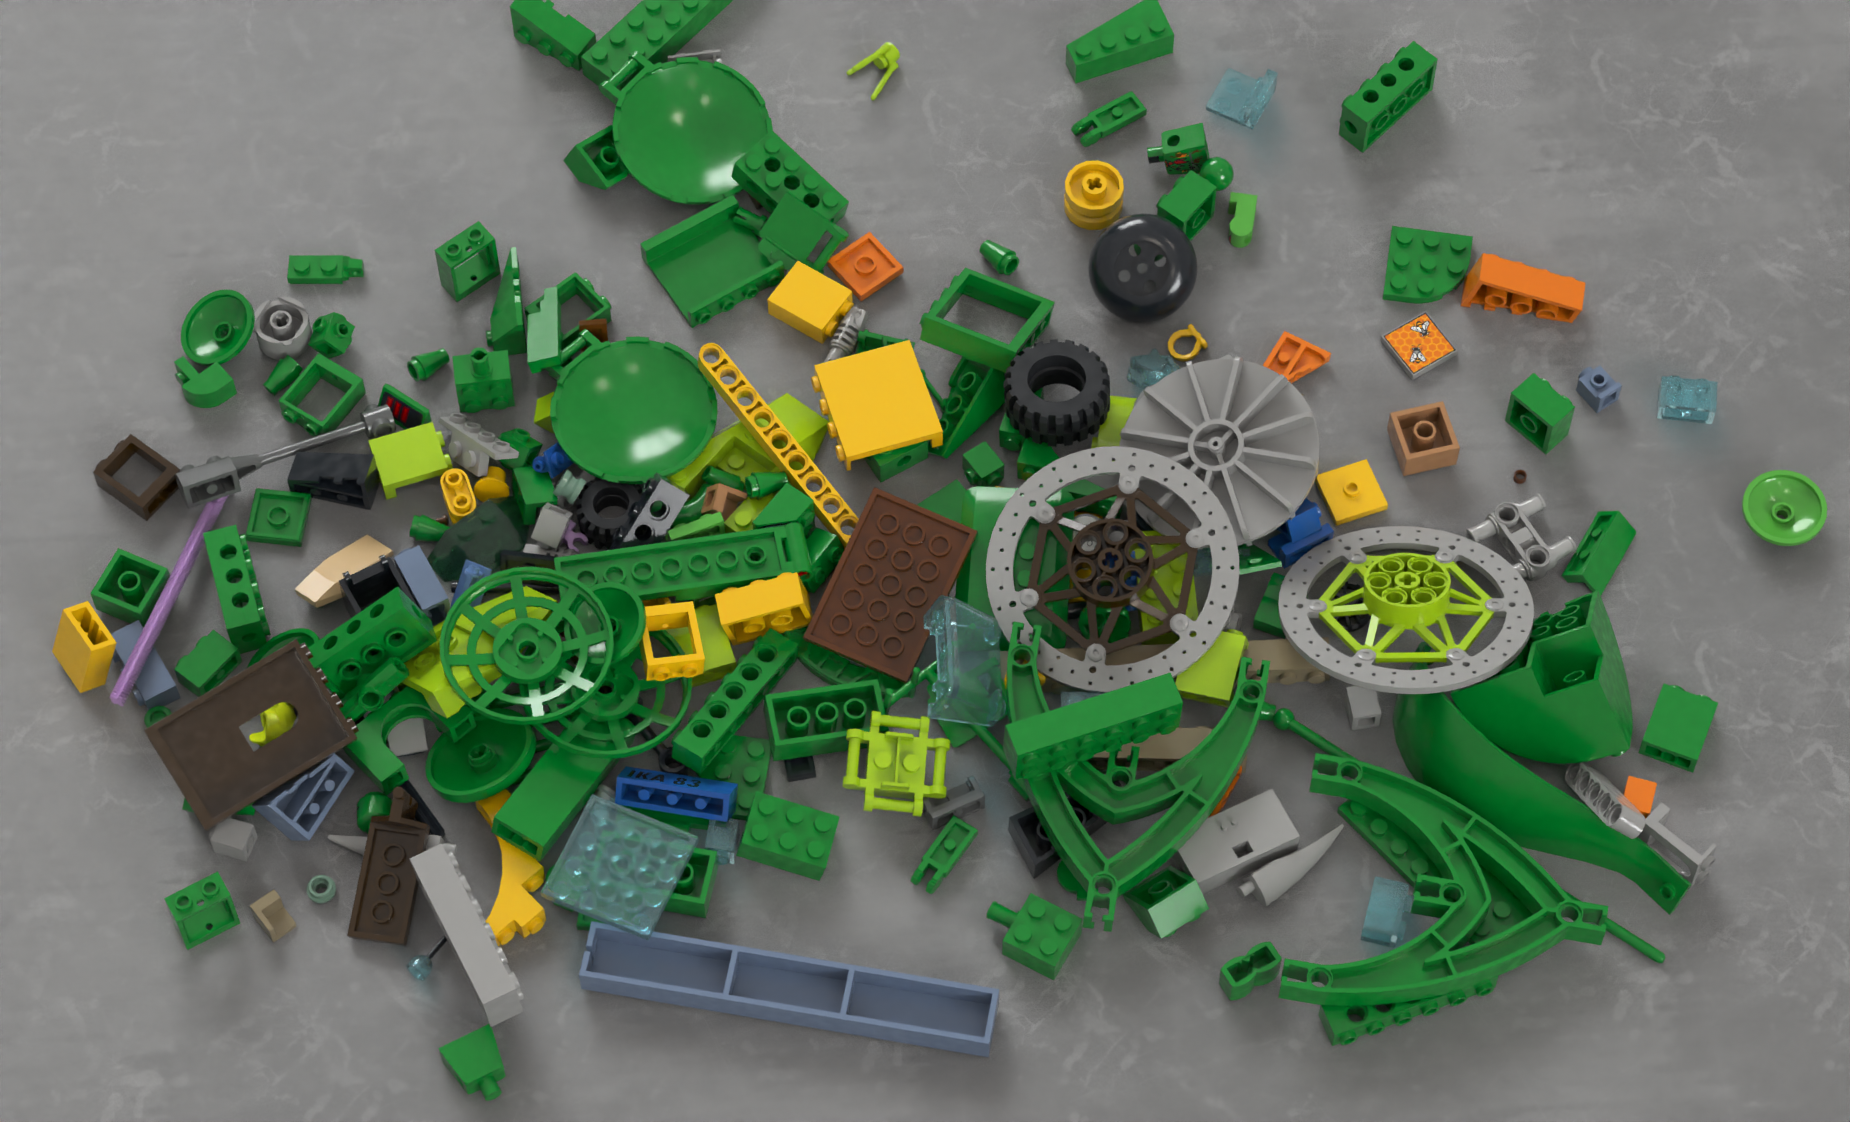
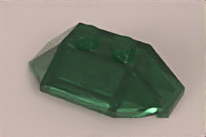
[427,496,530,582]

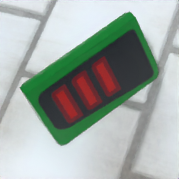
[378,384,431,430]

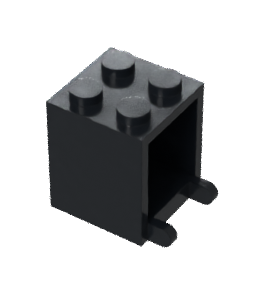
[339,554,417,618]

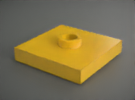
[1315,459,1388,526]

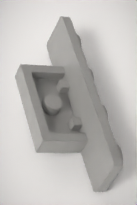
[439,413,519,477]

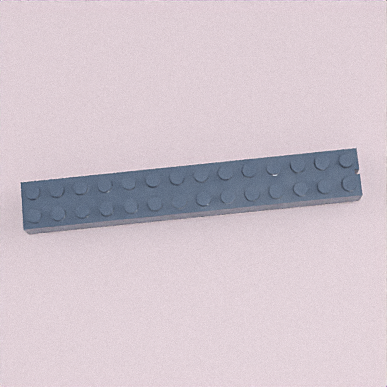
[579,921,999,1057]

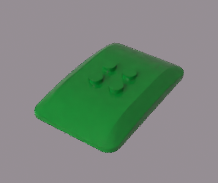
[953,486,1075,652]

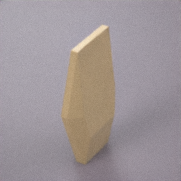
[295,535,394,608]

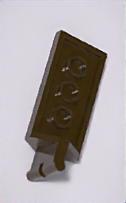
[347,787,430,946]

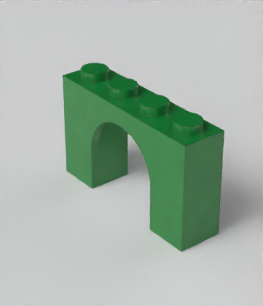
[343,686,477,796]

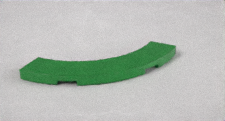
[782,626,908,699]

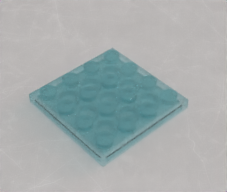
[541,794,699,940]

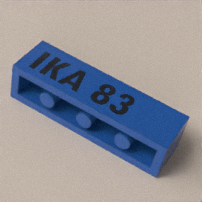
[615,766,738,822]

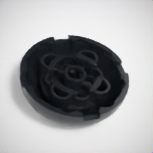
[1088,213,1198,323]

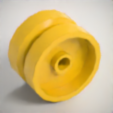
[1064,160,1124,230]

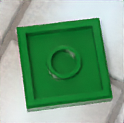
[245,488,312,547]

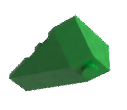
[486,247,527,355]

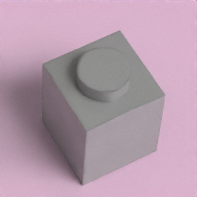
[531,502,573,549]
[1344,685,1382,731]
[209,818,258,862]

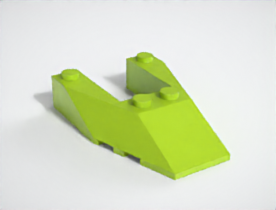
[667,393,829,534]

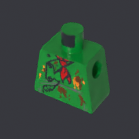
[1147,123,1209,175]

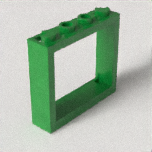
[919,268,1055,373]

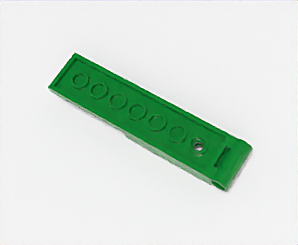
[554,522,813,602]

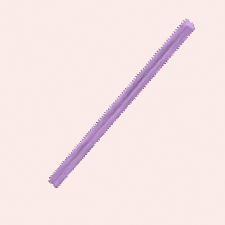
[109,495,229,706]

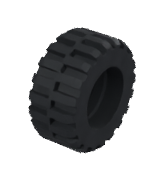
[1004,339,1110,447]

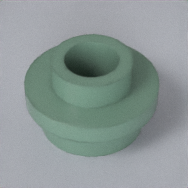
[306,875,336,904]

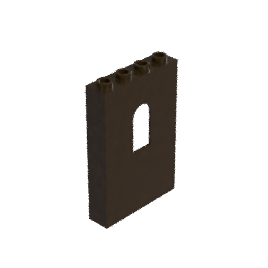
[144,639,359,832]

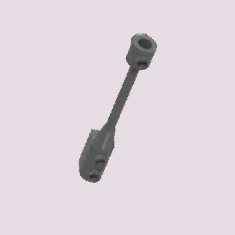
[175,404,396,509]

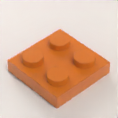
[827,232,903,302]

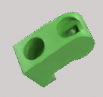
[1228,192,1258,248]

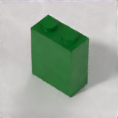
[1638,683,1718,773]

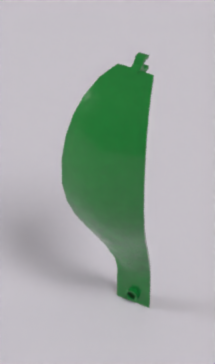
[1392,642,1692,915]

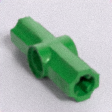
[340,656,409,723]

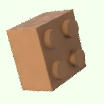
[1387,401,1460,476]

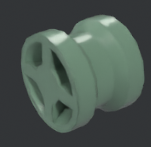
[553,470,586,505]

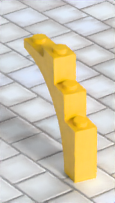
[475,789,546,946]

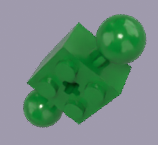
[1134,157,1234,262]

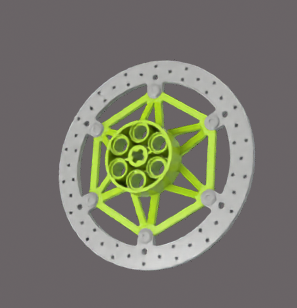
[1278,526,1534,694]

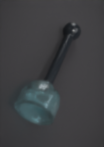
[406,935,447,981]

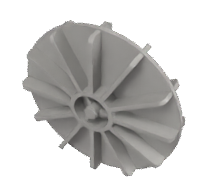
[1120,356,1320,551]

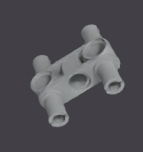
[1465,493,1577,580]

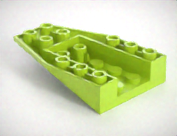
[393,586,558,718]

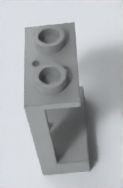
[1638,802,1717,889]

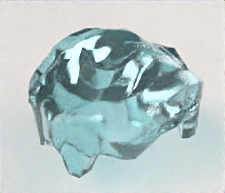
[1127,348,1181,389]

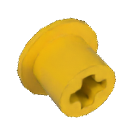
[474,466,510,504]

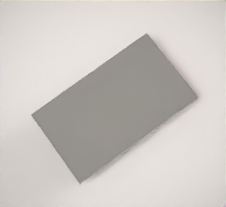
[383,699,428,757]

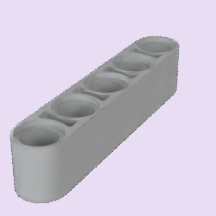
[1564,762,1645,839]

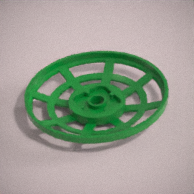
[440,567,614,725]
[519,618,692,759]

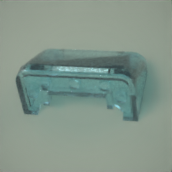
[923,595,1006,727]

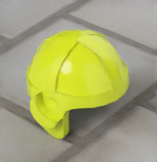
[249,702,297,746]

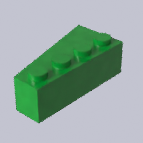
[1066,0,1174,84]

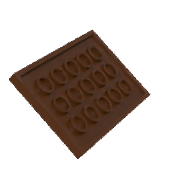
[803,487,978,684]

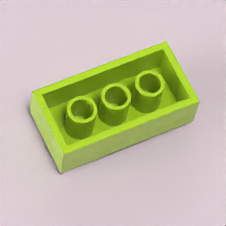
[1134,530,1198,645]

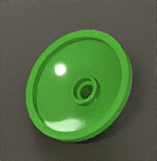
[1742,470,1827,546]

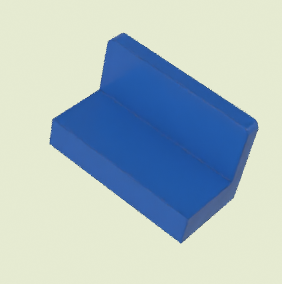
[1268,523,1334,569]

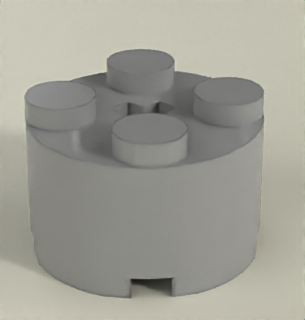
[254,296,312,361]

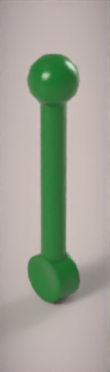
[920,369,945,413]

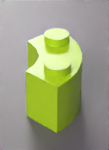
[1091,396,1137,462]

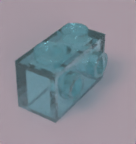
[1657,375,1718,424]

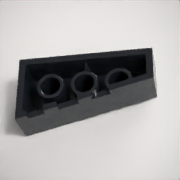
[1008,774,1122,879]

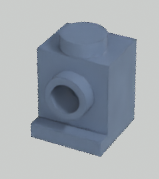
[1576,365,1622,413]

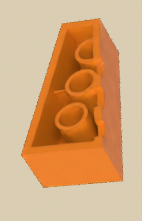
[1461,253,1586,323]

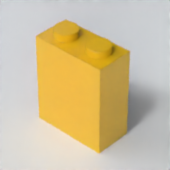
[767,261,854,344]
[52,601,117,693]

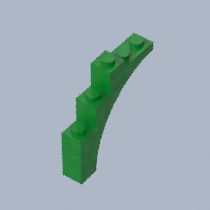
[999,387,1123,519]

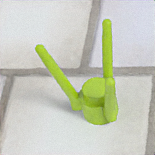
[846,42,900,100]

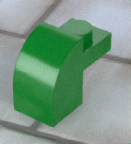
[174,356,237,408]

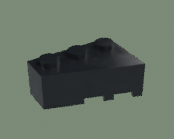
[287,451,380,510]

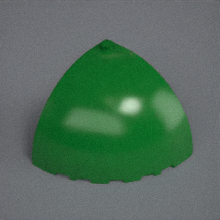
[1450,591,1633,764]

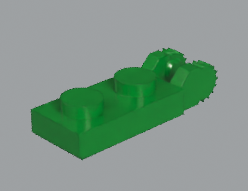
[1071,91,1147,147]
[911,816,978,894]

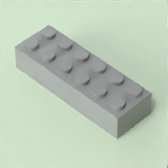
[410,843,524,1027]

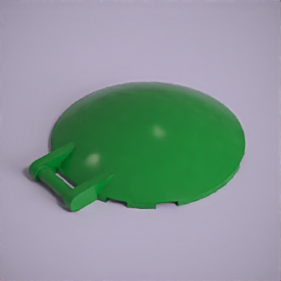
[598,51,773,205]
[545,329,718,484]

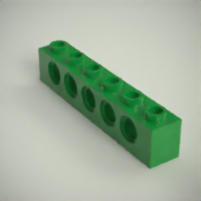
[671,628,799,775]
[1318,976,1499,1046]

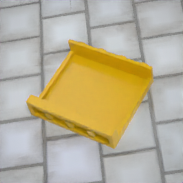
[811,340,943,471]

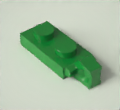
[287,255,364,284]

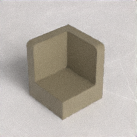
[250,889,296,943]

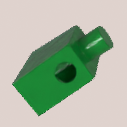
[438,1024,506,1101]

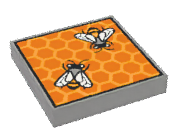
[1381,311,1458,380]

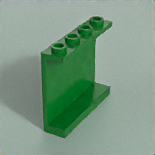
[640,195,784,328]

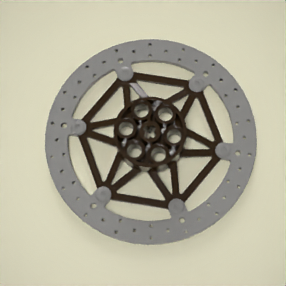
[986,446,1240,694]

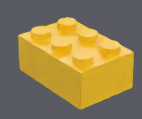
[715,572,813,646]

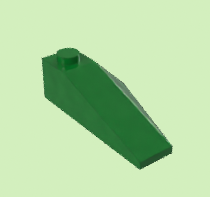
[563,125,629,190]
[928,356,1005,459]

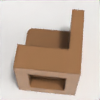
[701,483,748,522]

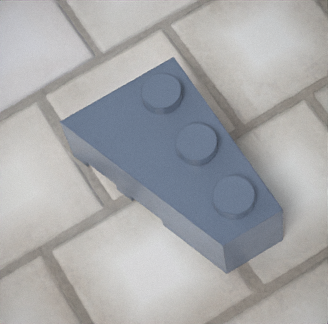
[251,754,355,841]

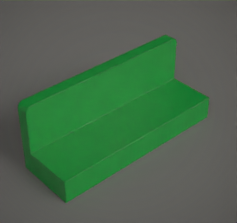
[1561,511,1636,596]

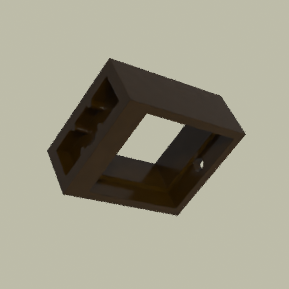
[93,434,180,521]

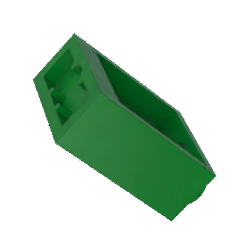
[435,221,501,302]
[524,272,612,351]
[279,353,366,437]
[164,871,240,950]

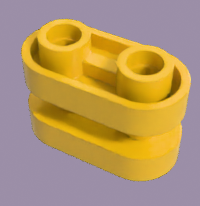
[440,468,479,532]

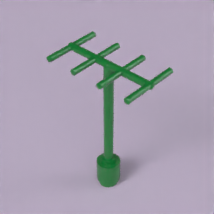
[883,624,1030,802]

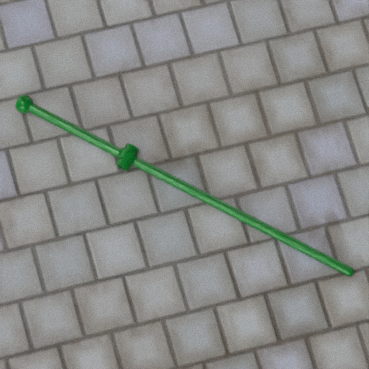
[1272,708,1665,963]

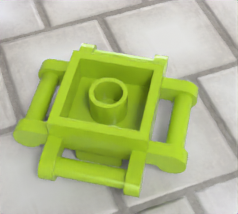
[842,711,950,817]

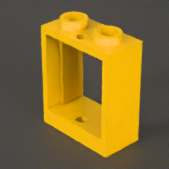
[639,601,705,681]

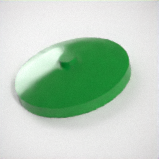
[425,708,536,803]

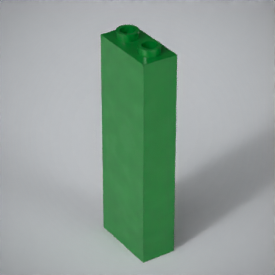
[491,711,635,861]

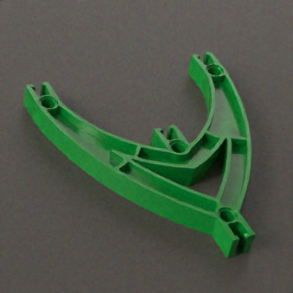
[1006,622,1270,932]
[1278,753,1608,1006]

